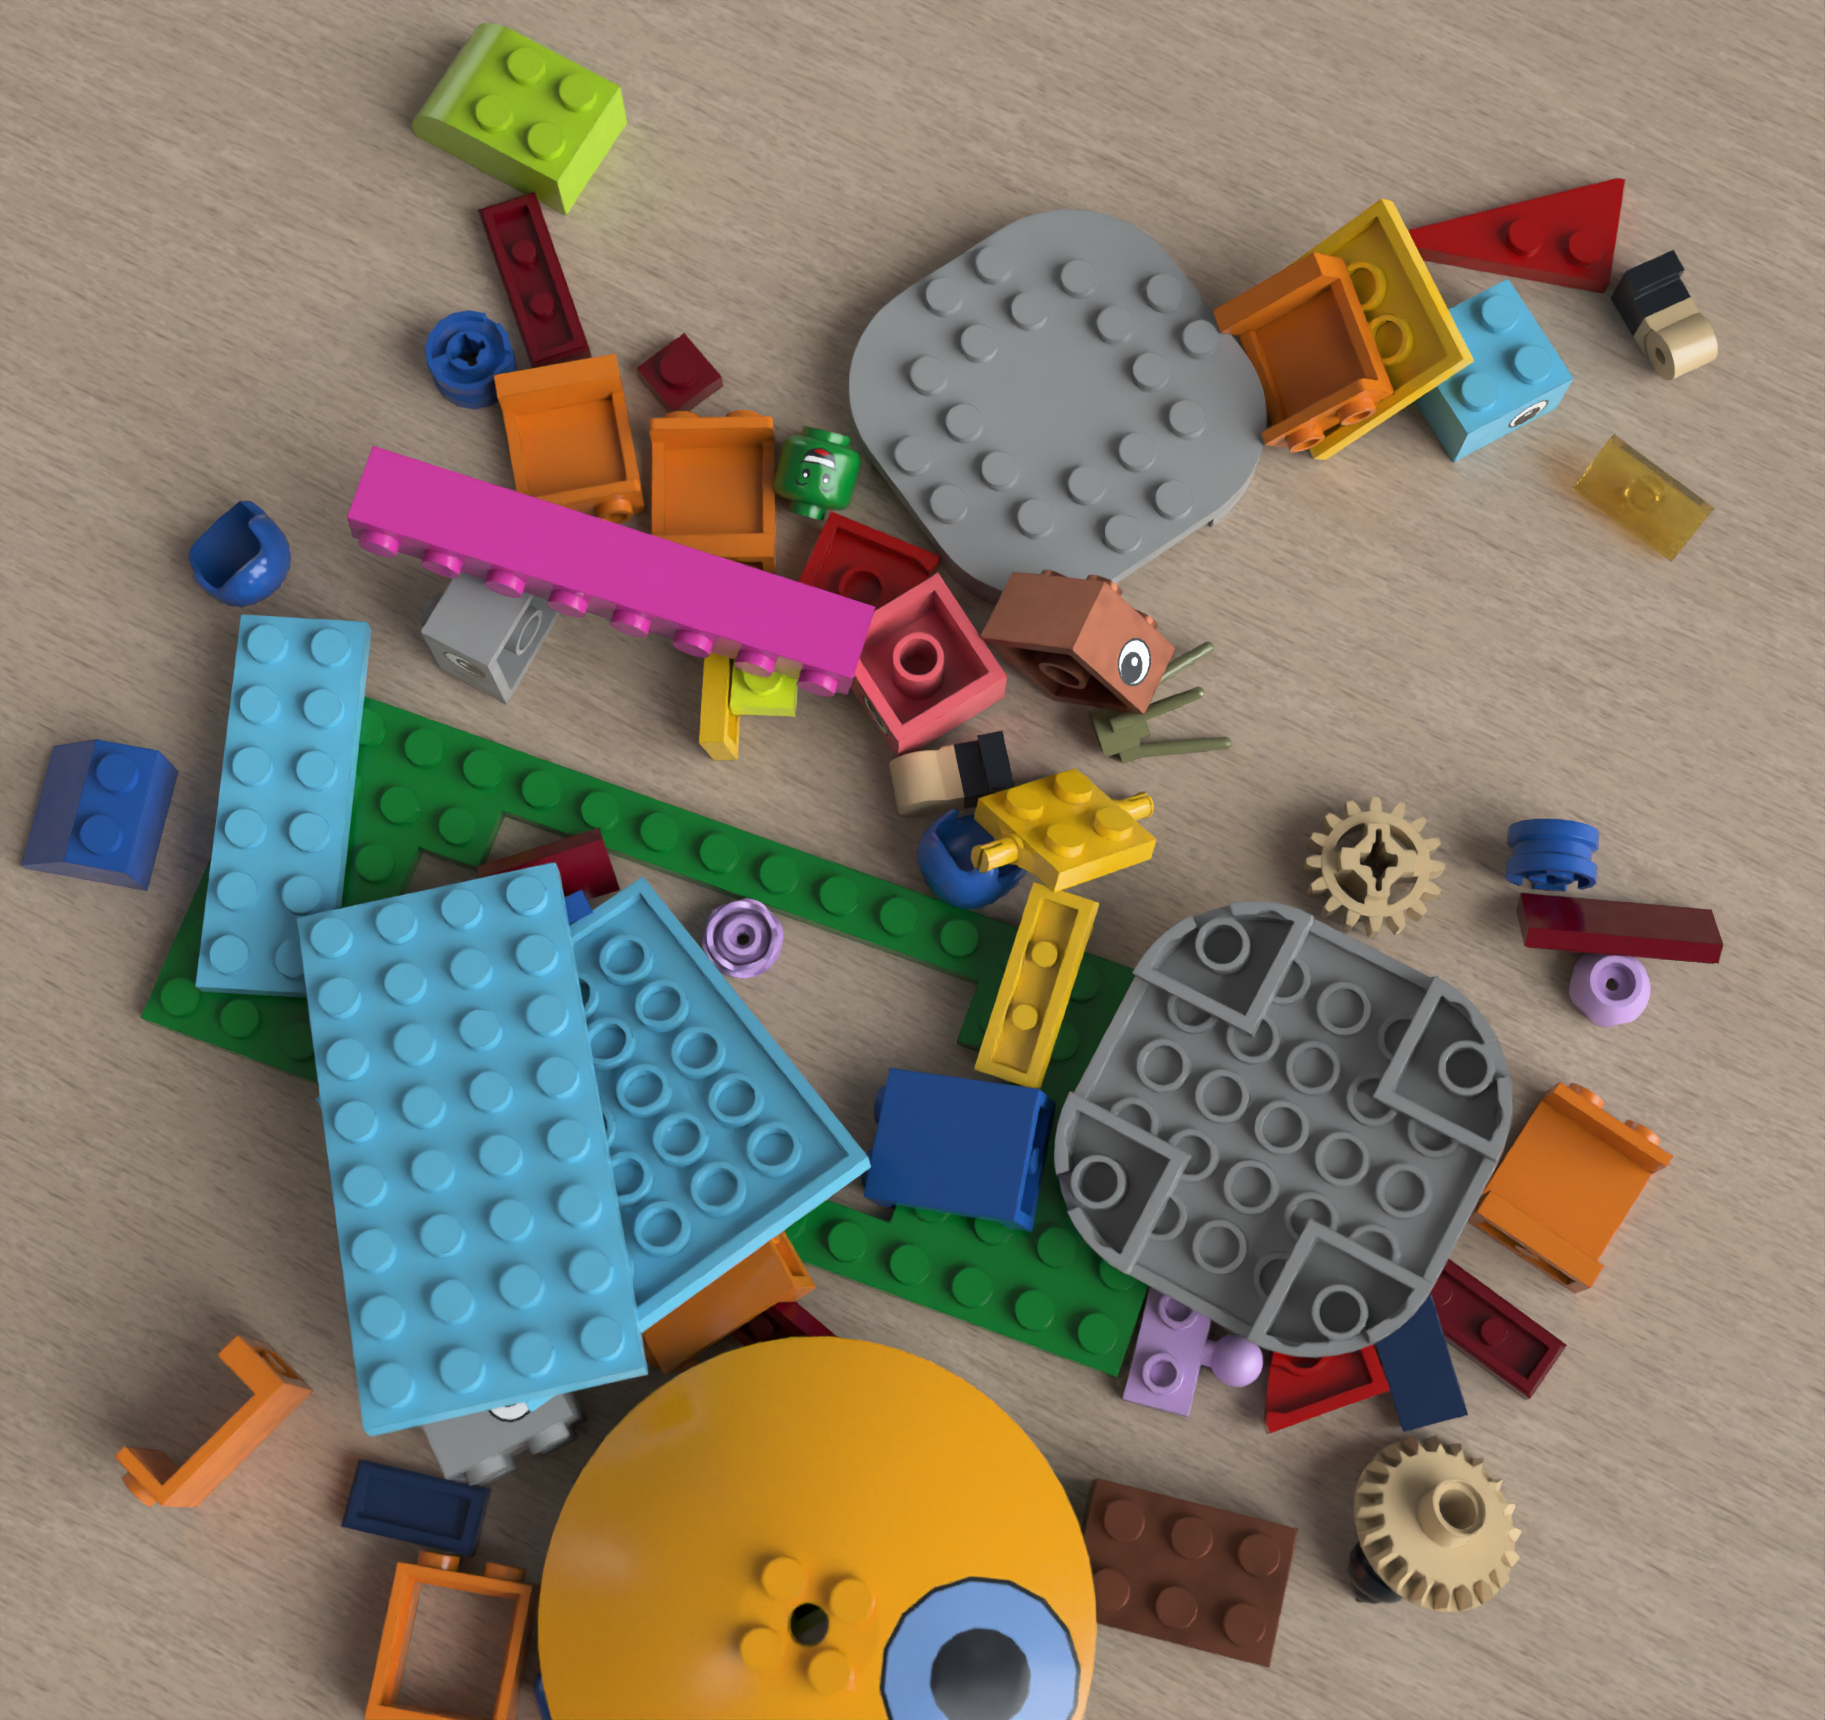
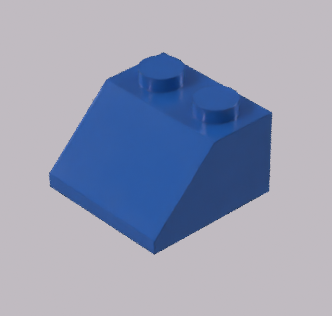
[21,739,179,891]

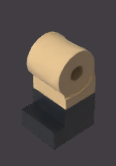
[1611,249,1718,381]
[888,731,1014,816]

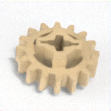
[1302,797,1446,938]

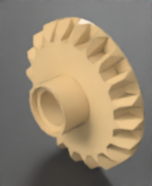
[1353,1435,1522,1613]

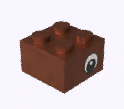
[981,570,1176,715]

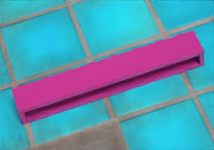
[347,446,875,697]

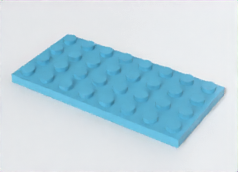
[297,862,648,1436]

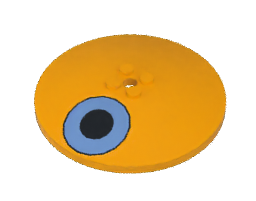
[538,1336,1097,1720]

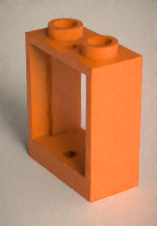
[364,1550,541,1720]

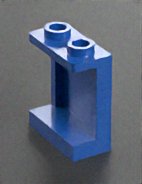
[861,1068,1056,1232]

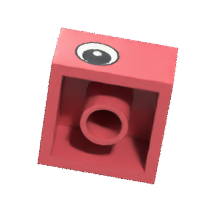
[850,573,1007,758]

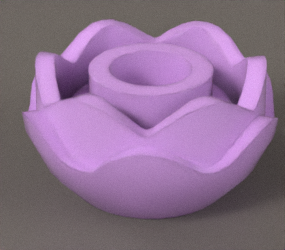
[702,898,783,979]
[1569,953,1651,1027]

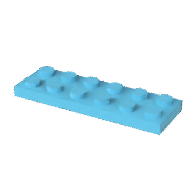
[195,615,372,998]

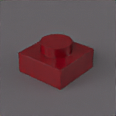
[636,333,723,413]

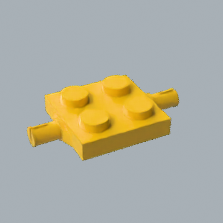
[971,768,1157,893]

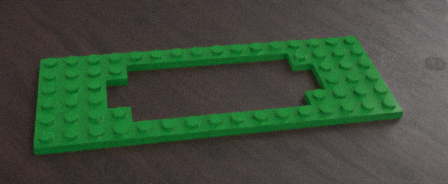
[140,696,1149,1379]

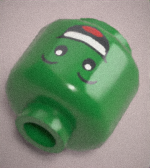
[773,426,861,521]

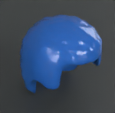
[188,500,291,608]
[916,809,1027,910]

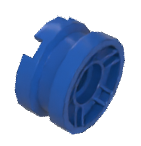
[425,310,517,409]
[1505,819,1600,891]

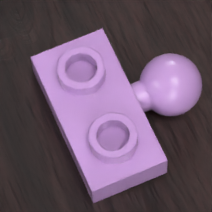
[1123,1287,1263,1418]

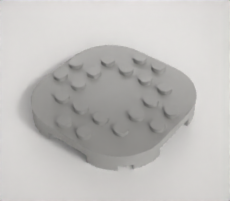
[849,209,1267,606]
[1054,901,1512,1357]

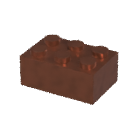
[1081,1478,1298,1668]

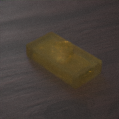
[1572,434,1714,562]

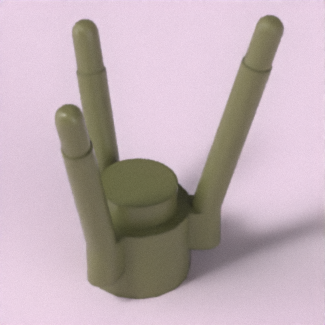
[1088,641,1232,764]

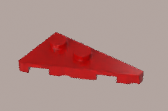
[1408,178,1625,294]
[798,511,941,611]
[1263,1344,1390,1434]

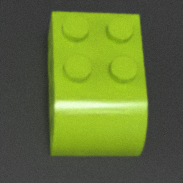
[412,23,627,216]

